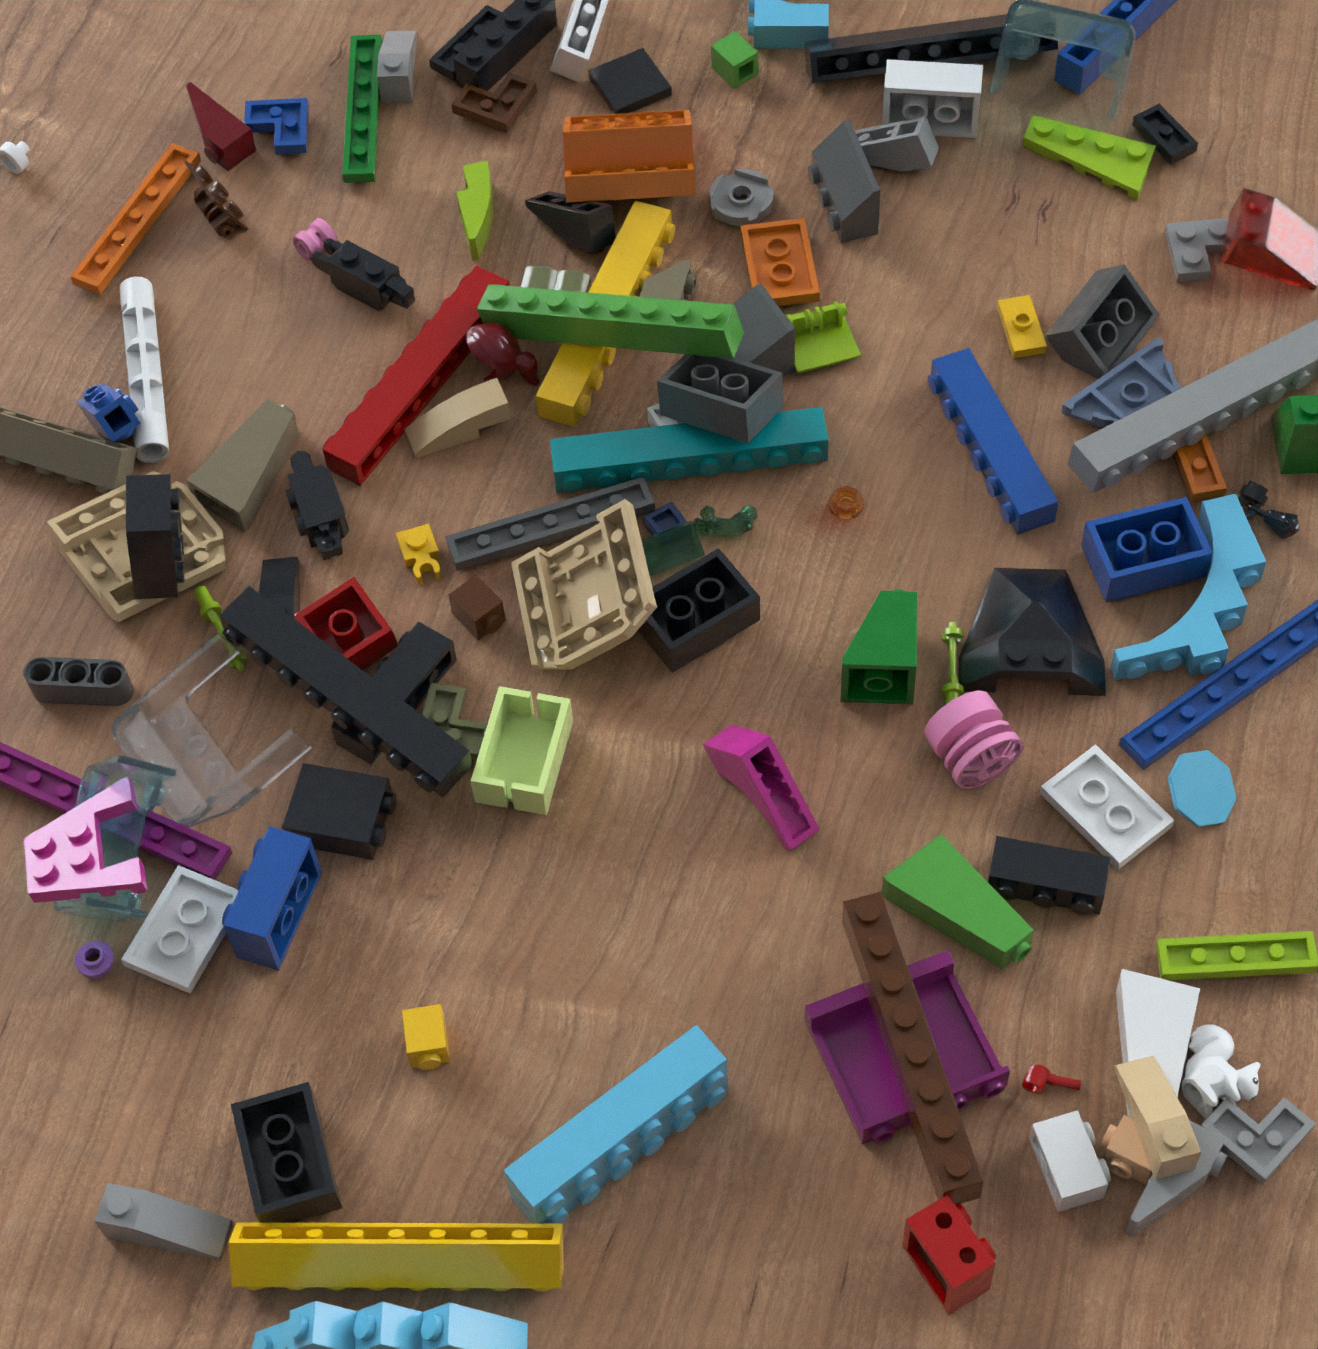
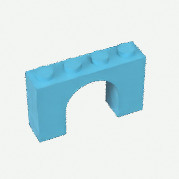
[748,0,829,49]

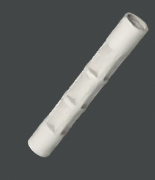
[120,277,169,463]

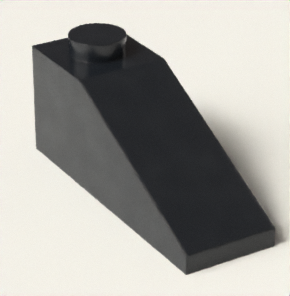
[525,191,616,254]
[259,556,300,620]

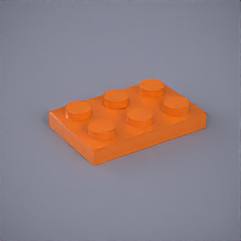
[740,218,820,306]

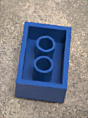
[1081,497,1213,602]
[222,826,322,971]

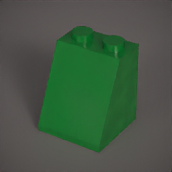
[1271,395,1318,474]
[840,589,917,704]

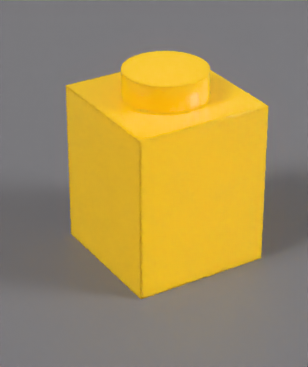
[402,1004,450,1070]

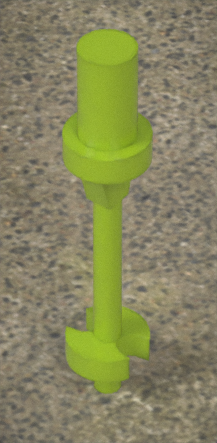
[193,586,247,671]
[942,622,964,704]

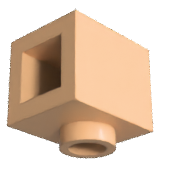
[1100,1115,1152,1185]

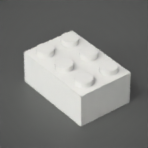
[882,59,983,138]

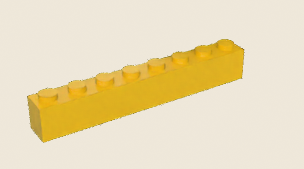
[536,200,676,427]
[229,1222,564,1292]

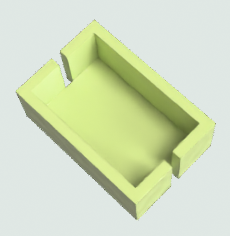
[471,686,573,815]

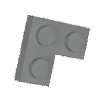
[1165,218,1238,282]
[1201,1098,1316,1185]

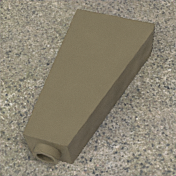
[187,399,299,532]

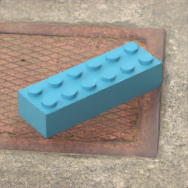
[503,1025,728,1224]

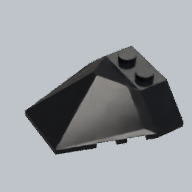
[959,568,1106,696]

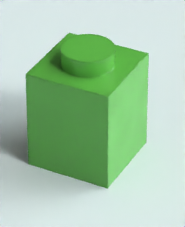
[711,31,759,89]

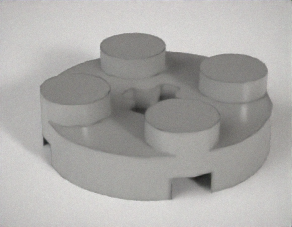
[709,169,774,226]

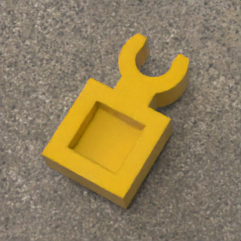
[396,523,441,585]

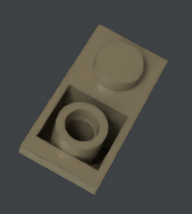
[640,260,697,301]

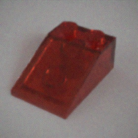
[1220,188,1318,291]

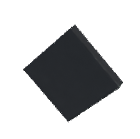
[588,48,672,114]

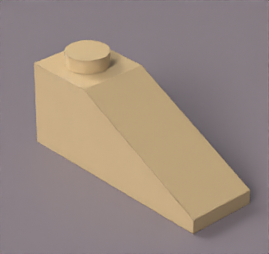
[1114,1056,1201,1180]

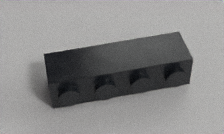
[453,0,557,91]
[331,621,457,765]

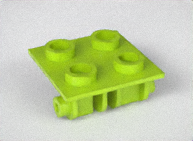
[785,301,861,374]

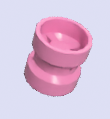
[292,218,338,263]

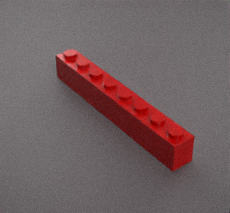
[322,265,510,486]

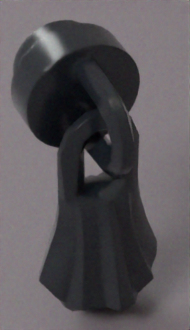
[1238,480,1300,539]

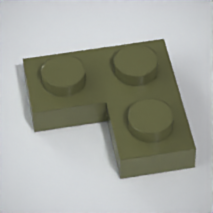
[422,683,488,761]

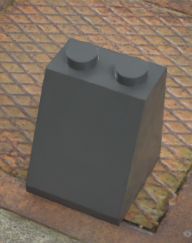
[732,283,795,377]

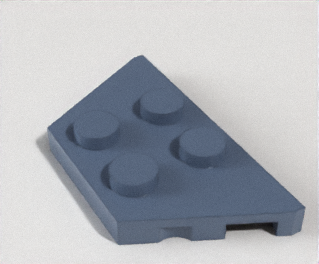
[1061,337,1181,428]

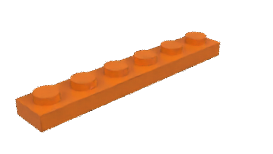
[70,143,201,295]

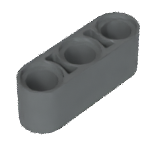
[23,657,134,706]

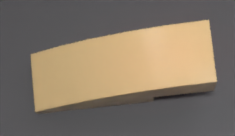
[405,378,510,458]

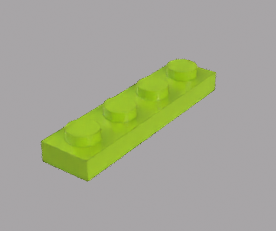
[1155,931,1318,980]

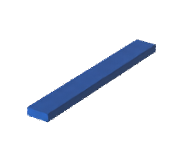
[1119,600,1318,770]

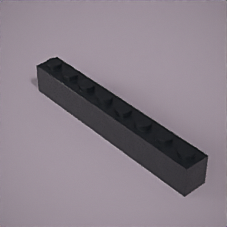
[804,9,1058,83]
[219,586,472,797]

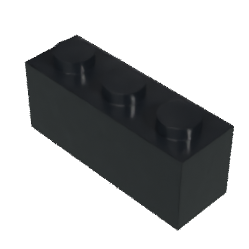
[988,836,1111,915]

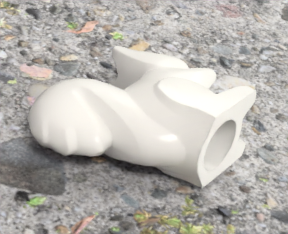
[1182,1025,1260,1119]

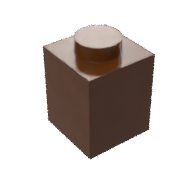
[448,575,506,640]

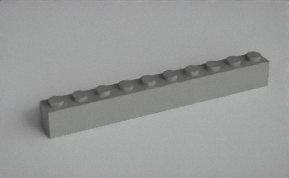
[1068,319,1318,493]

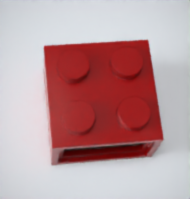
[902,1194,996,1315]

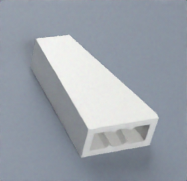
[1116,969,1200,1119]

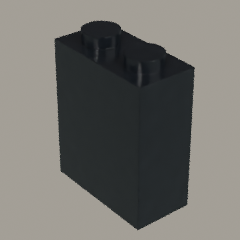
[282,763,396,860]

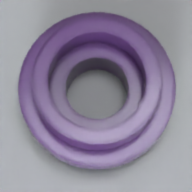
[75,941,114,979]

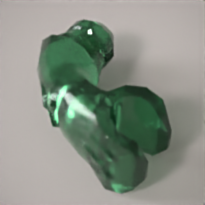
[693,505,757,537]

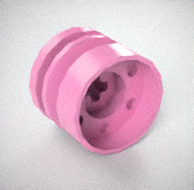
[924,690,1024,789]

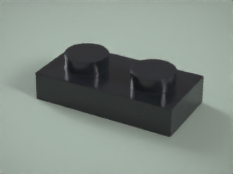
[1132,104,1198,165]

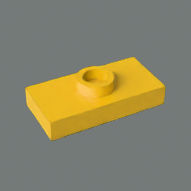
[997,295,1047,359]

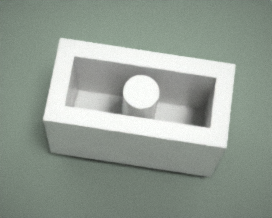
[1029,1110,1111,1212]

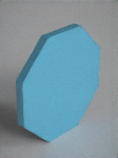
[1167,750,1237,827]

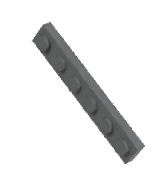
[445,476,655,571]

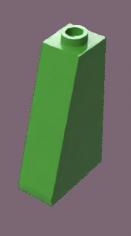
[882,834,1034,969]

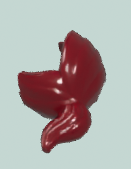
[464,322,539,386]

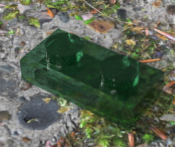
[641,521,705,576]

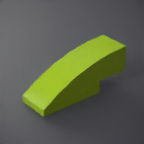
[456,161,493,261]

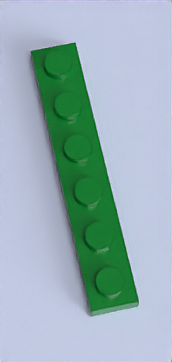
[342,34,382,183]

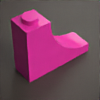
[703,725,820,850]

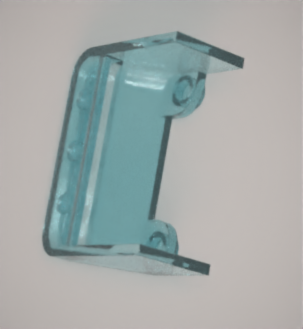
[990,0,1135,120]
[54,755,177,922]

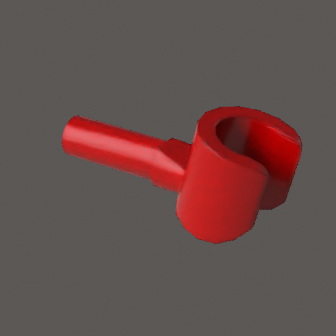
[1022,1064,1081,1094]

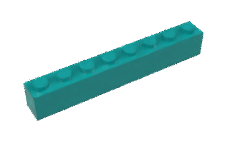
[550,407,829,492]

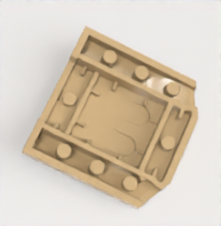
[47,471,226,622]
[511,499,657,670]

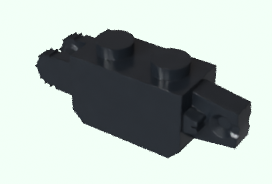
[310,238,415,311]
[285,451,349,560]

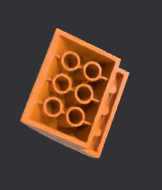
[562,109,696,203]

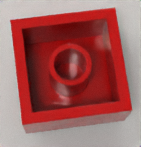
[294,577,398,670]

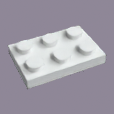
[1040,744,1174,870]
[121,865,238,994]

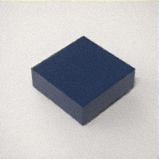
[642,501,690,548]

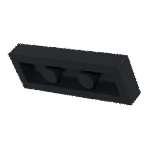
[429,5,502,81]

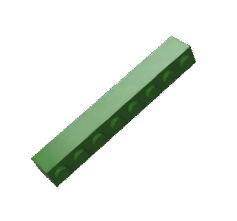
[477,284,744,359]

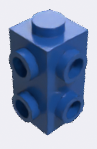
[76,383,140,443]

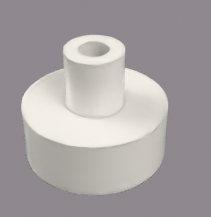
[0,141,30,175]

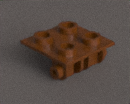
[184,160,248,238]

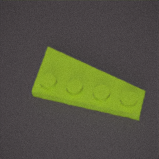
[1023,115,1156,200]

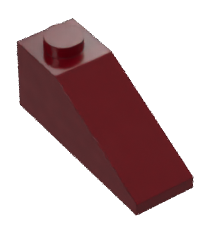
[186,82,257,171]

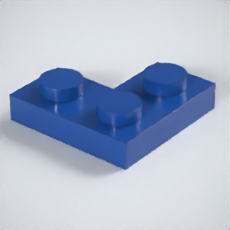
[244,98,309,155]

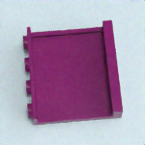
[805,950,1010,1144]

